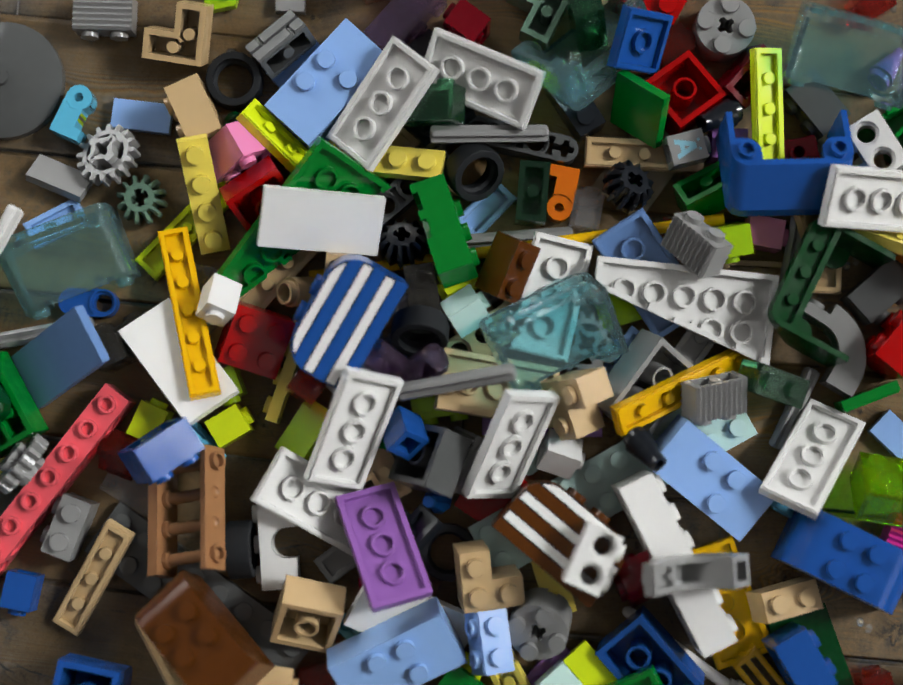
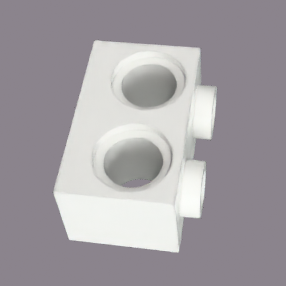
[850,109,903,170]
[561,520,626,597]

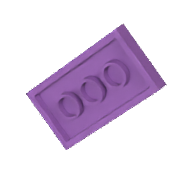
[335,481,433,613]

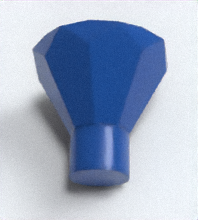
[422,492,452,514]

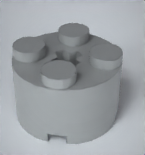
[691,0,757,63]
[508,587,573,661]

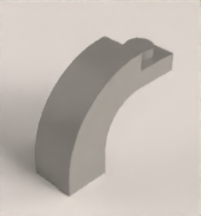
[802,298,866,398]
[641,553,751,597]

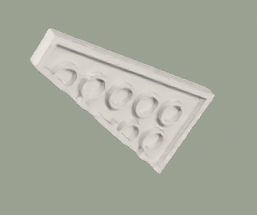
[594,256,779,366]

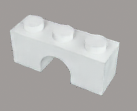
[252,504,301,591]

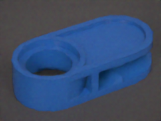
[58,287,120,318]

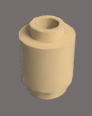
[276,276,314,307]

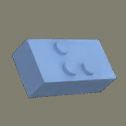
[264,18,382,150]
[643,414,774,542]
[326,596,467,685]

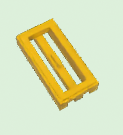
[729,643,786,685]

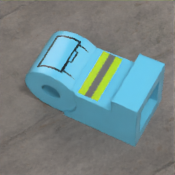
[49,85,97,146]

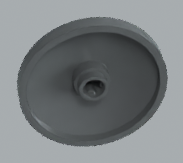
[0,22,66,140]

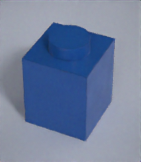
[383,405,429,461]
[0,568,45,616]

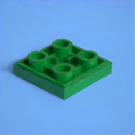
[610,69,671,149]

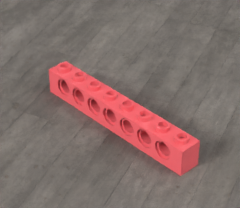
[0,383,137,576]

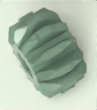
[116,174,168,225]

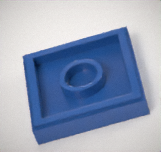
[607,5,674,74]

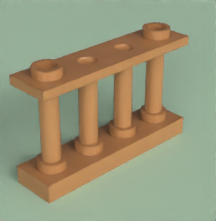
[147,444,226,579]

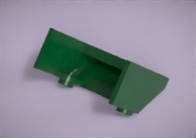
[768,218,897,367]

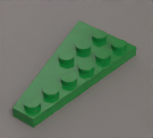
[217,136,391,297]

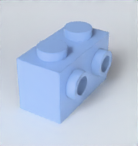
[464,608,515,676]

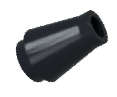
[696,99,743,133]
[623,426,667,472]

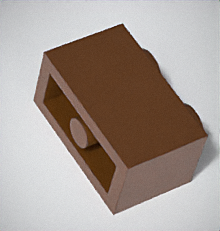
[474,230,541,305]

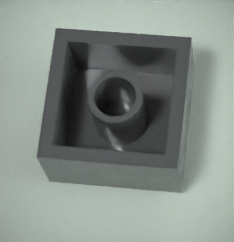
[388,424,472,499]

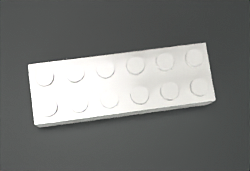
[611,469,738,658]

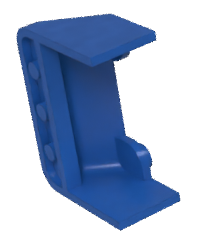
[715,110,854,217]

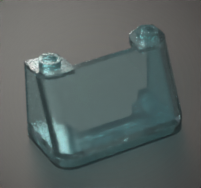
[510,0,647,111]
[783,0,903,111]
[0,202,142,320]
[479,272,629,390]

